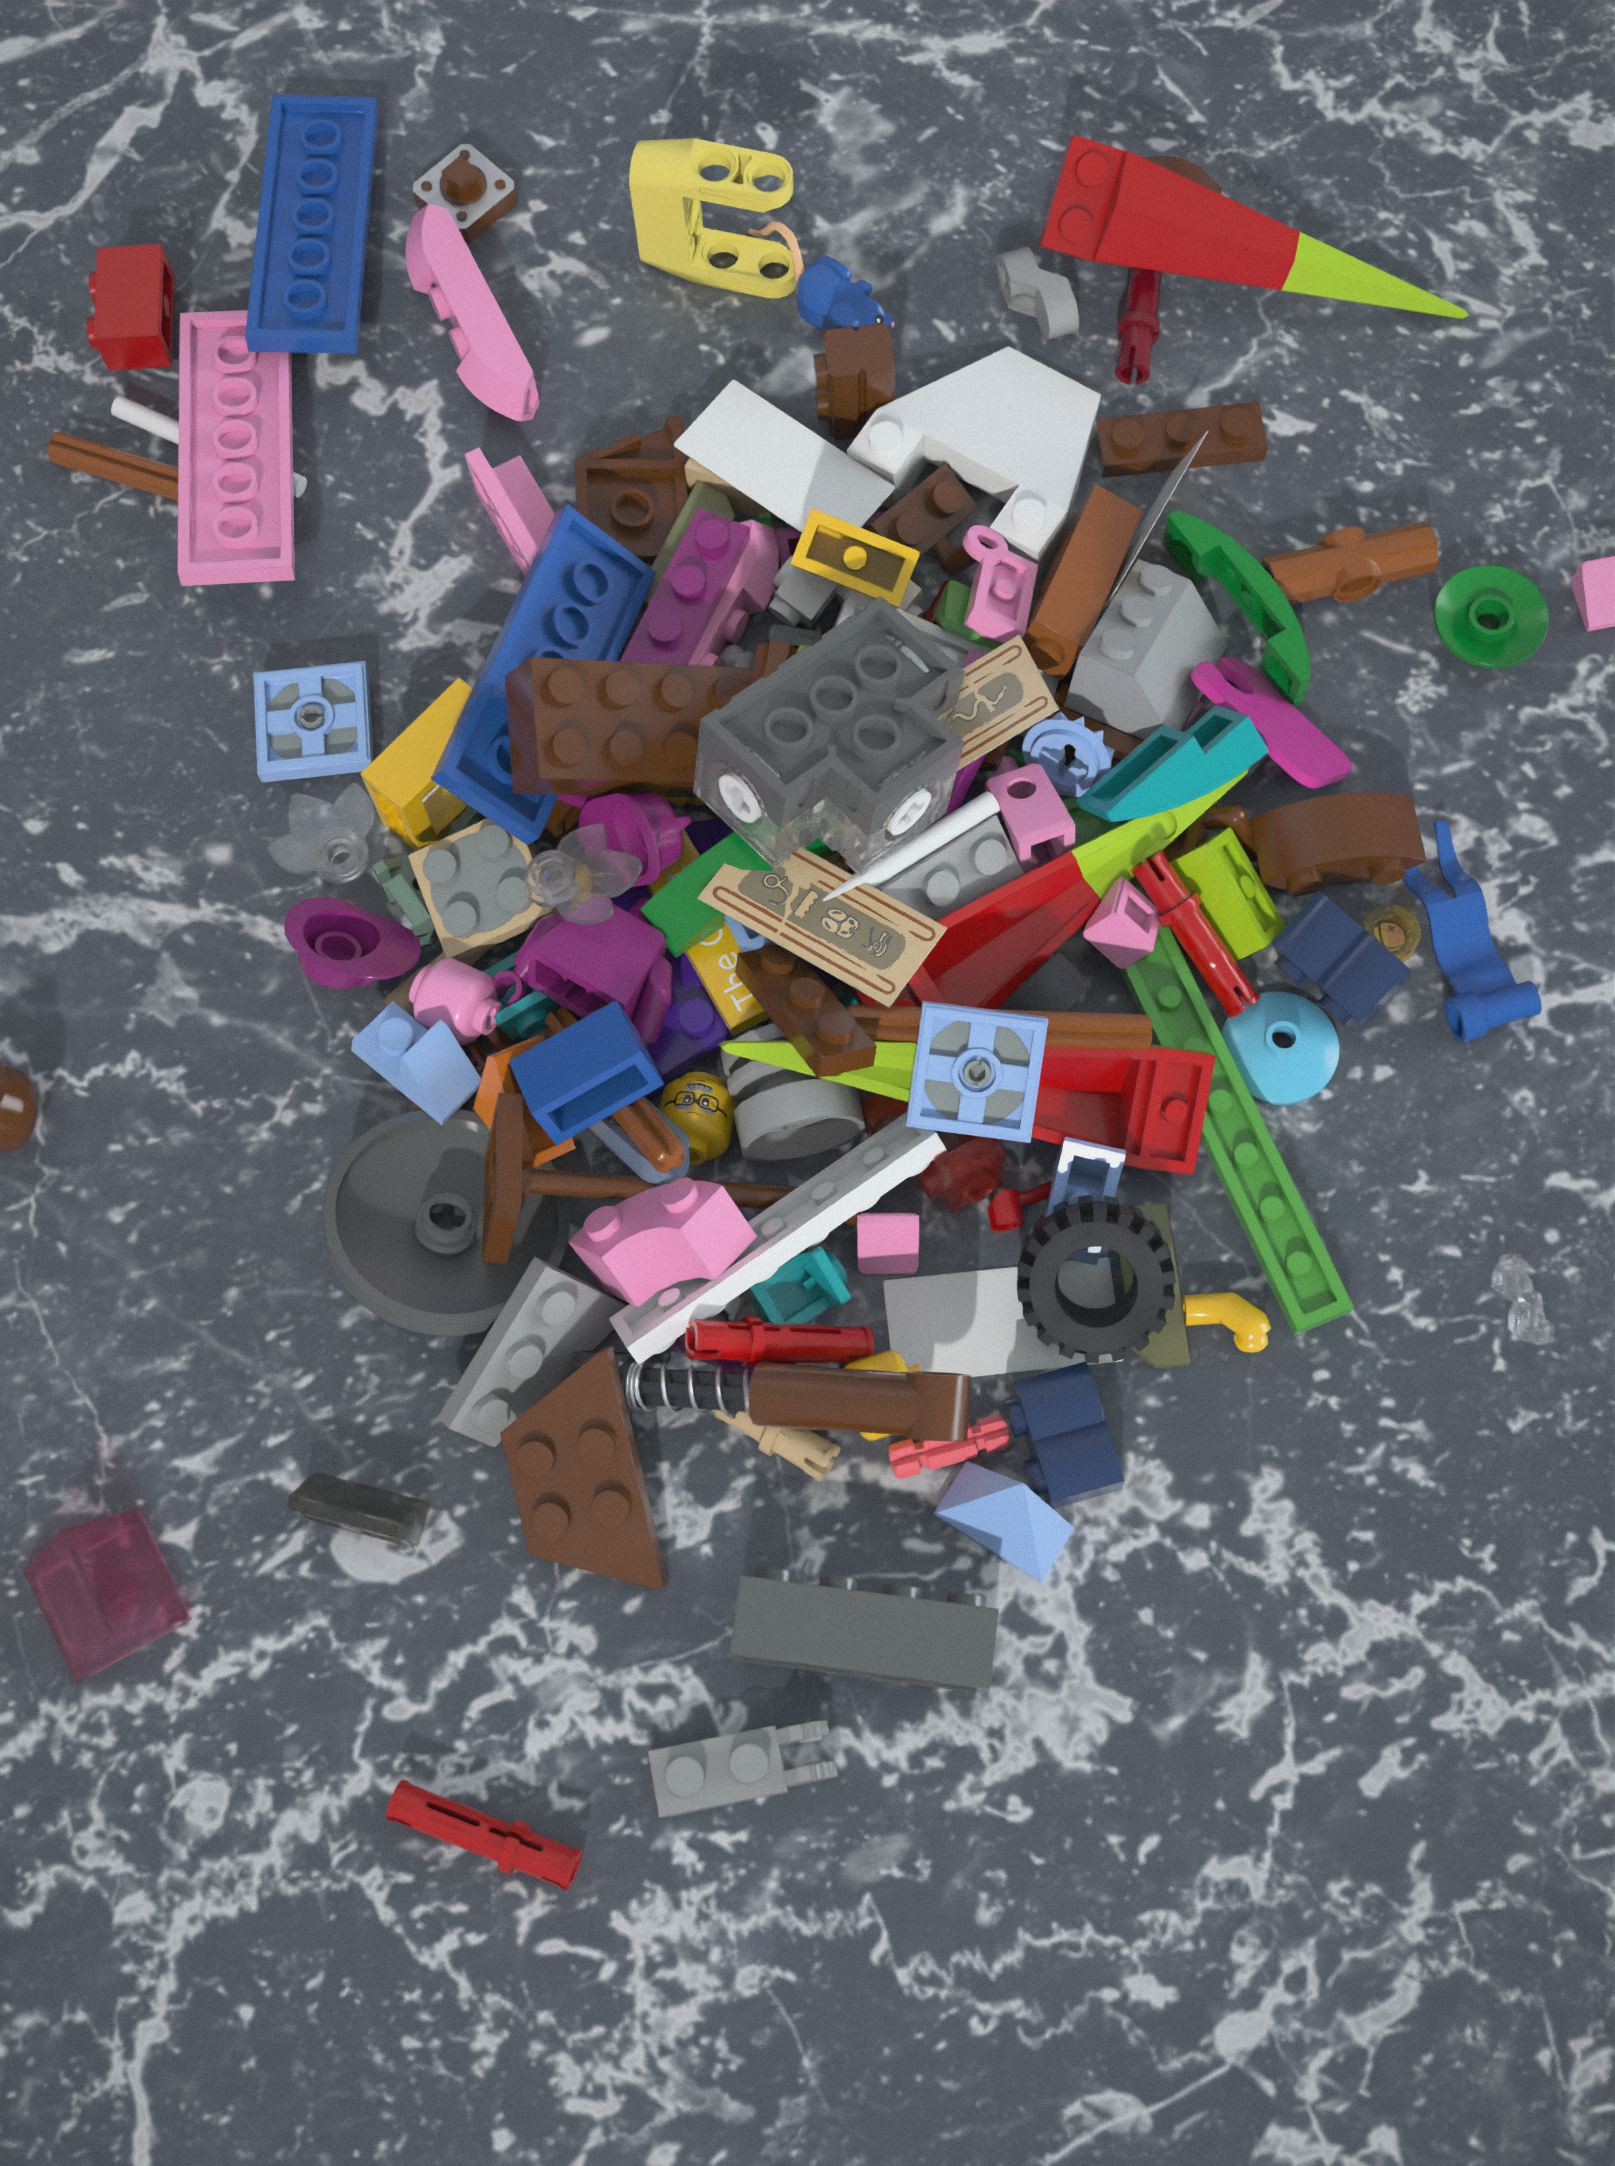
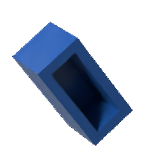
[509,1000,664,1145]

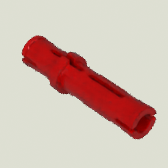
[1130,849,1261,1018]
[685,1316,874,1367]
[386,1779,583,1892]

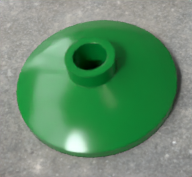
[1433,565,1549,669]

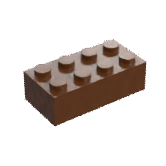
[505,657,753,798]

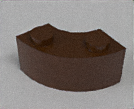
[1249,792,1427,896]

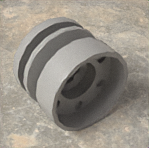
[721,1024,865,1162]

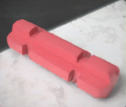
[888,1414,1010,1479]

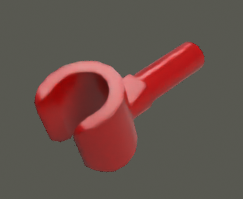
[987,1180,1052,1233]

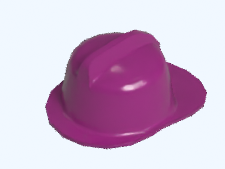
[578,791,692,889]
[284,897,421,990]

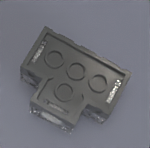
[693,596,965,877]

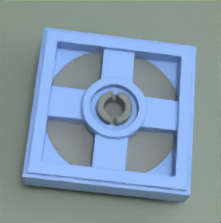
[253,661,374,783]
[905,1000,1048,1143]

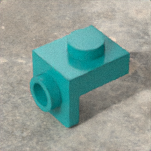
[482,950,560,1041]
[745,1246,851,1324]

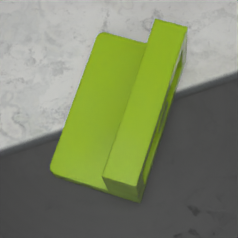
[1154,827,1286,962]

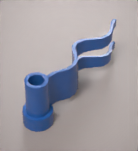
[1402,819,1542,1043]

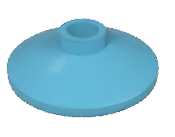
[1221,991,1339,1105]

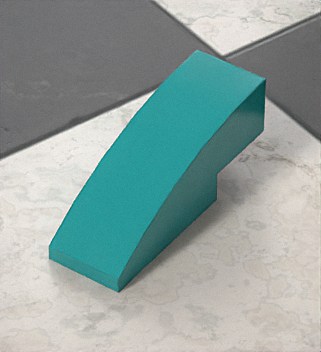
[1076,705,1269,822]

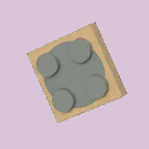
[408,818,558,961]

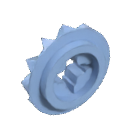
[1023,711,1114,797]

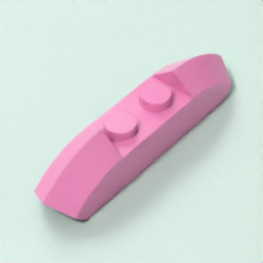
[405,204,540,422]
[688,520,779,666]

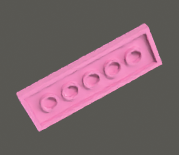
[178,310,295,586]

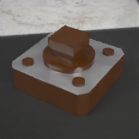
[413,144,518,244]

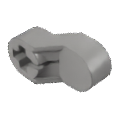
[996,246,1079,340]

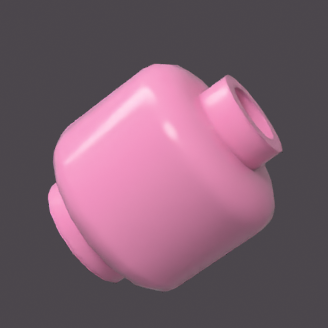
[409,958,502,1046]

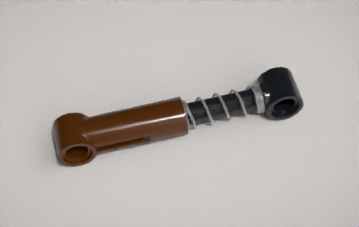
[572,1350,971,1441]

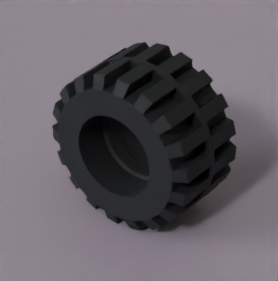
[1017,1195,1176,1363]

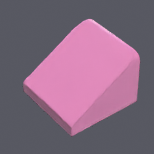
[1570,556,1615,632]
[1083,876,1160,969]
[857,1213,919,1275]

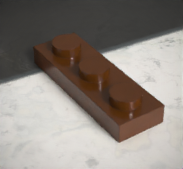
[1094,401,1267,478]
[735,944,877,1078]

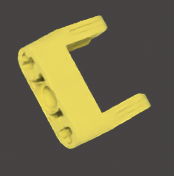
[629,138,797,299]

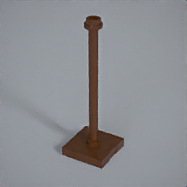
[482,1093,869,1264]

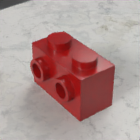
[87,244,175,371]

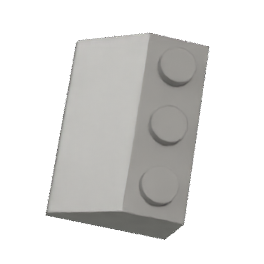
[1064,559,1228,740]

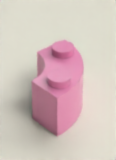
[568,1177,757,1308]

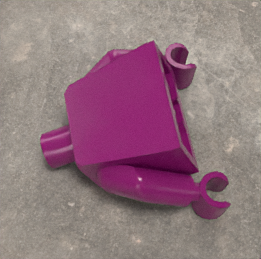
[492,898,673,1047]

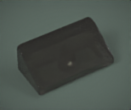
[287,1473,430,1549]

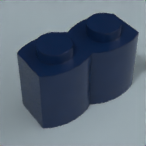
[1270,890,1412,1027]
[1005,1362,1124,1509]

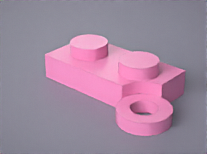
[963,525,1038,644]

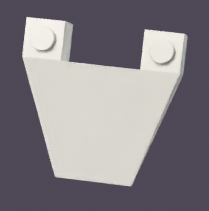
[847,346,1101,588]

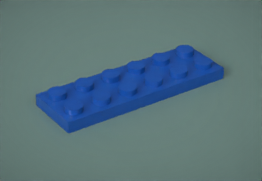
[245,95,379,354]
[430,504,656,845]

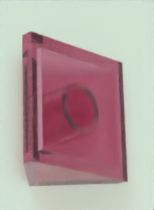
[24,1508,193,1683]

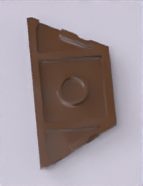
[574,416,687,567]
[500,1346,668,1589]

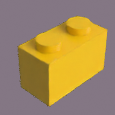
[790,508,920,608]

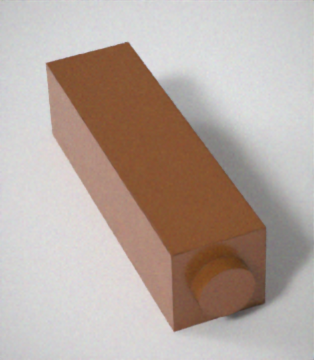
[1022,484,1144,681]

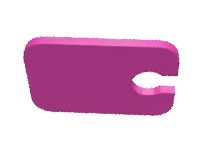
[1190,657,1353,788]

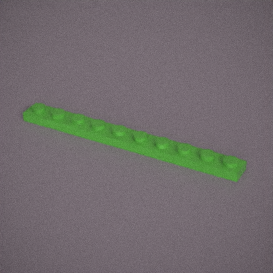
[1062,797,1354,1336]

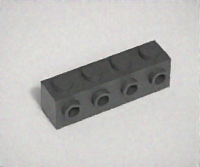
[729,1567,999,1695]

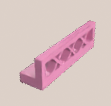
[465,447,555,577]

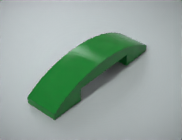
[1162,510,1311,708]
[641,799,862,958]

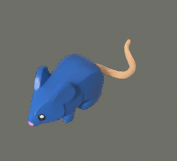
[748,221,895,331]

